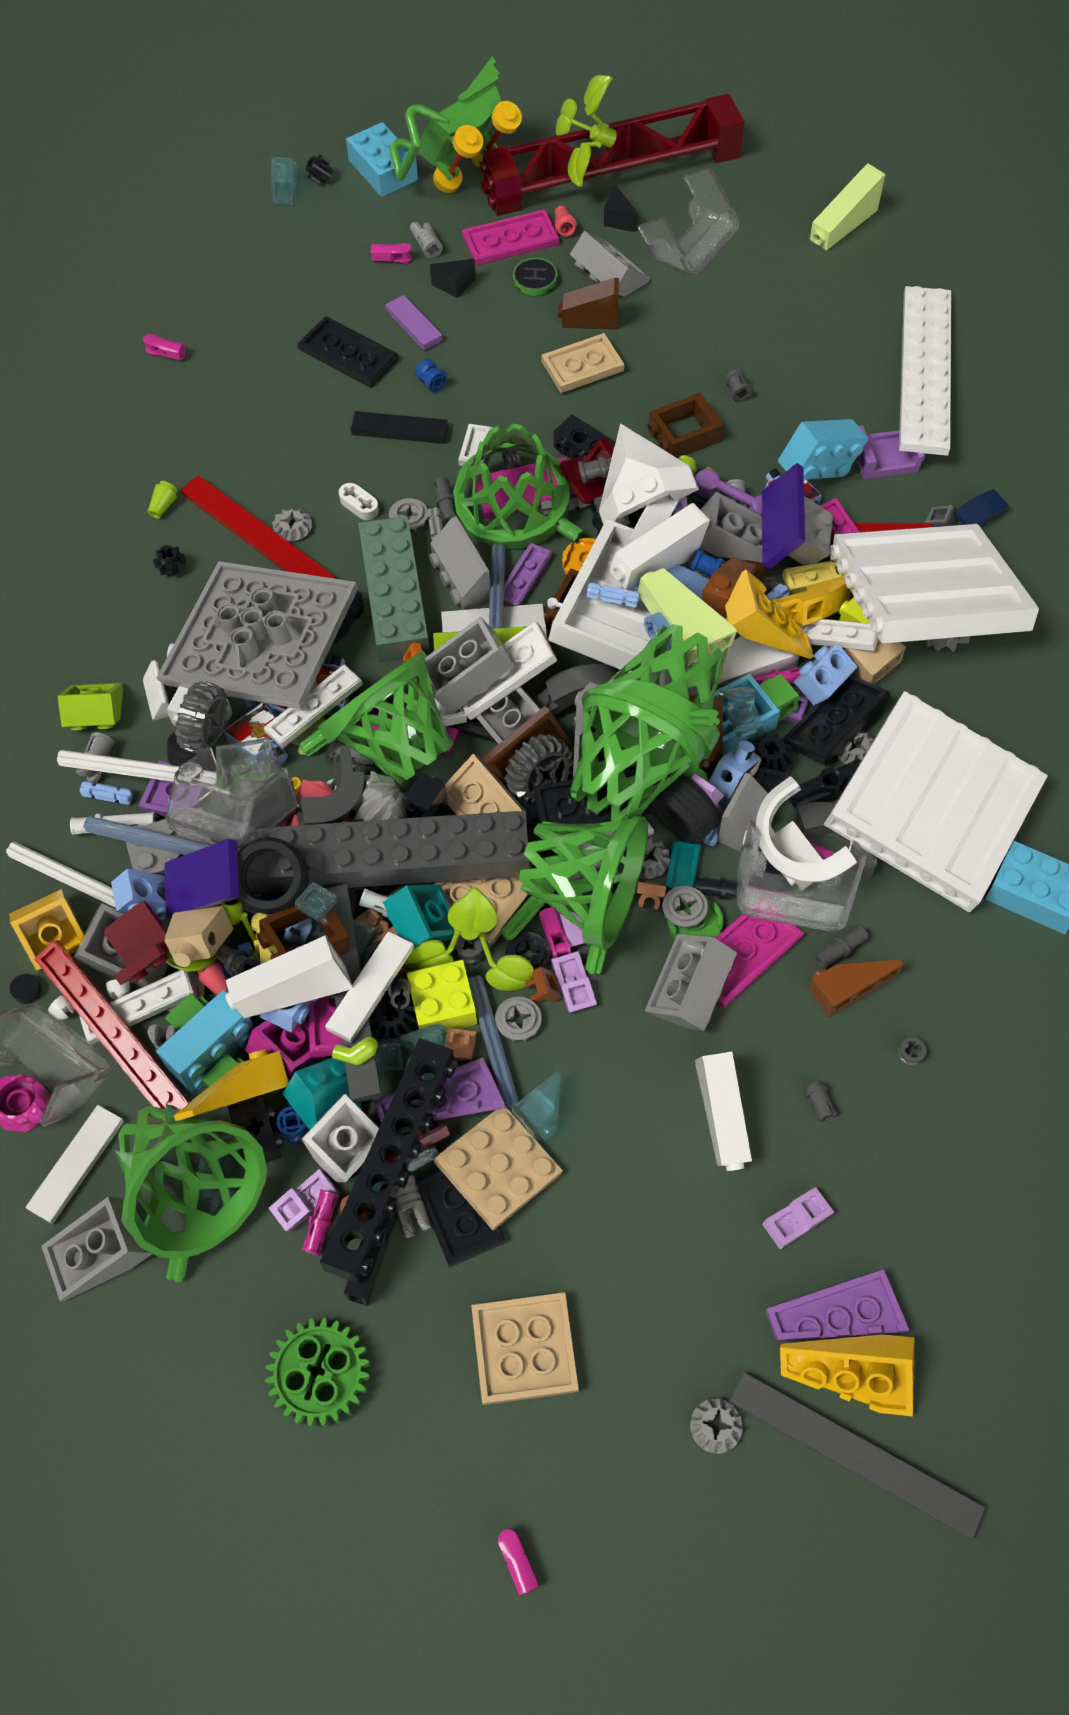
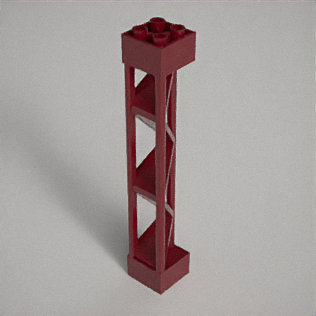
[480,93,745,216]

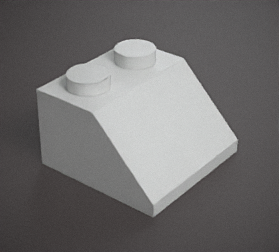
[302,1094,379,1182]

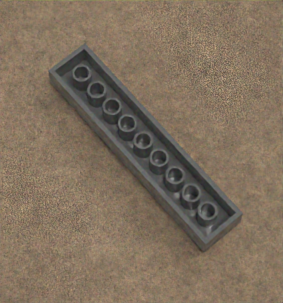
[244,810,529,894]

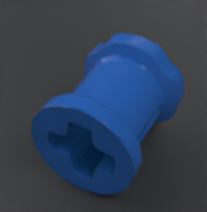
[690,549,724,578]

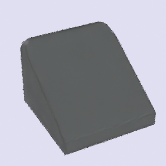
[925,505,959,527]

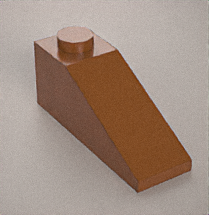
[702,557,757,619]
[808,960,903,1017]

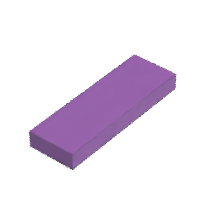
[385,295,443,351]
[504,543,552,606]

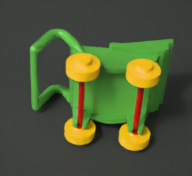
[390,56,522,193]

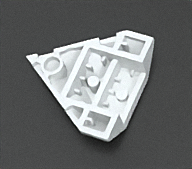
[599,423,699,526]

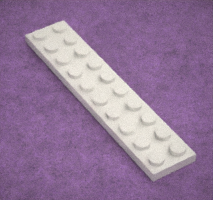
[899,286,951,456]

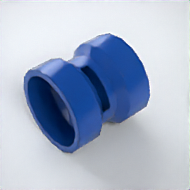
[415,359,447,392]
[277,1106,310,1144]

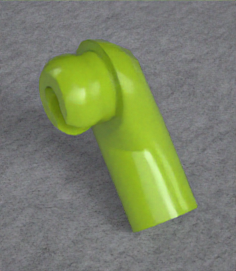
[332,1037,378,1065]

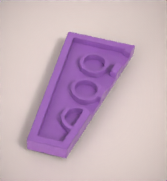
[373,1058,505,1123]
[765,1269,910,1342]

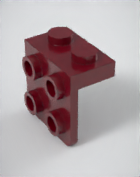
[559,438,614,504]
[104,901,170,985]

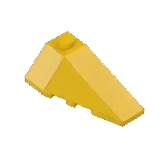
[725,570,814,659]
[174,1049,289,1121]
[780,1334,915,1416]

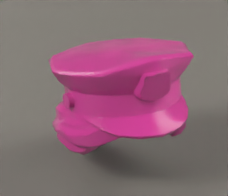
[0,1073,52,1132]

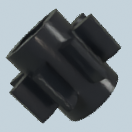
[305,154,332,184]
[153,545,186,577]

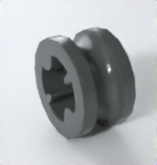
[501,451,521,469]
[897,1037,927,1066]

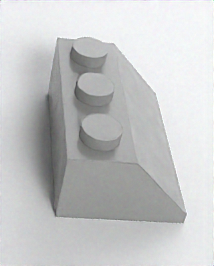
[570,231,651,297]
[429,516,490,610]
[476,686,541,744]
[645,934,737,1032]

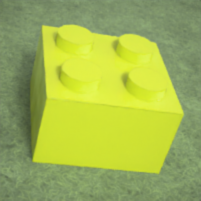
[406,960,477,1038]

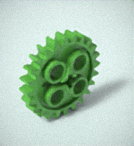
[265,1318,371,1428]

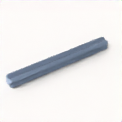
[489,543,505,629]
[83,816,212,855]
[468,975,519,1111]

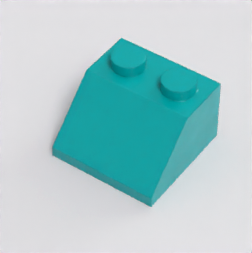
[383,884,454,947]
[282,1058,362,1130]

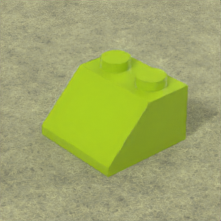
[57,683,123,730]

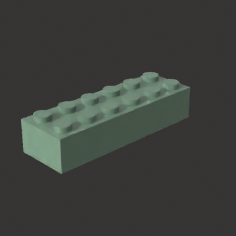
[358,516,430,663]

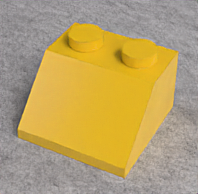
[9,889,84,971]

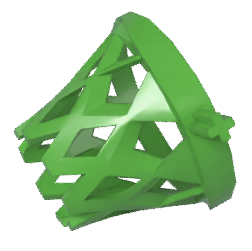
[453,424,583,549]
[597,624,724,760]
[299,650,454,785]
[570,687,708,821]
[519,815,648,974]
[115,1104,267,1283]

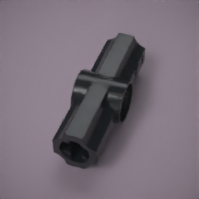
[789,758,862,809]

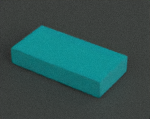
[666,841,701,893]

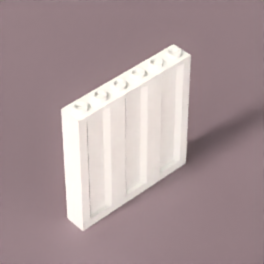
[548,519,727,696]
[829,524,1039,644]
[823,691,1048,913]

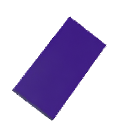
[762,463,805,569]
[165,839,239,919]

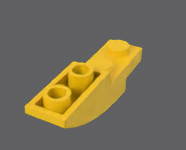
[771,576,851,626]

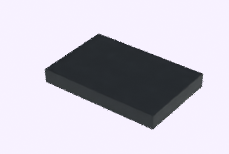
[415,1170,506,1267]

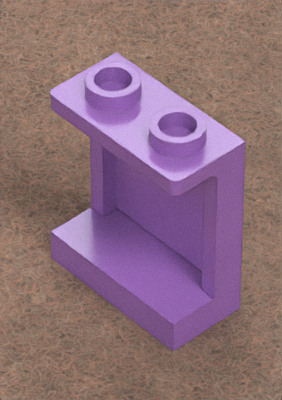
[855,426,925,480]

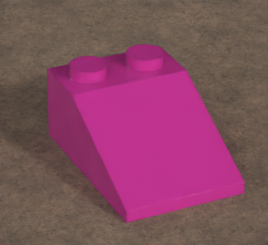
[245,1006,326,1089]

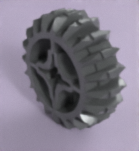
[175,681,228,755]
[504,734,574,803]

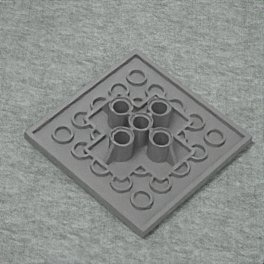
[156,561,358,709]

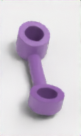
[695,469,762,516]

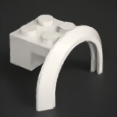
[756,776,857,891]

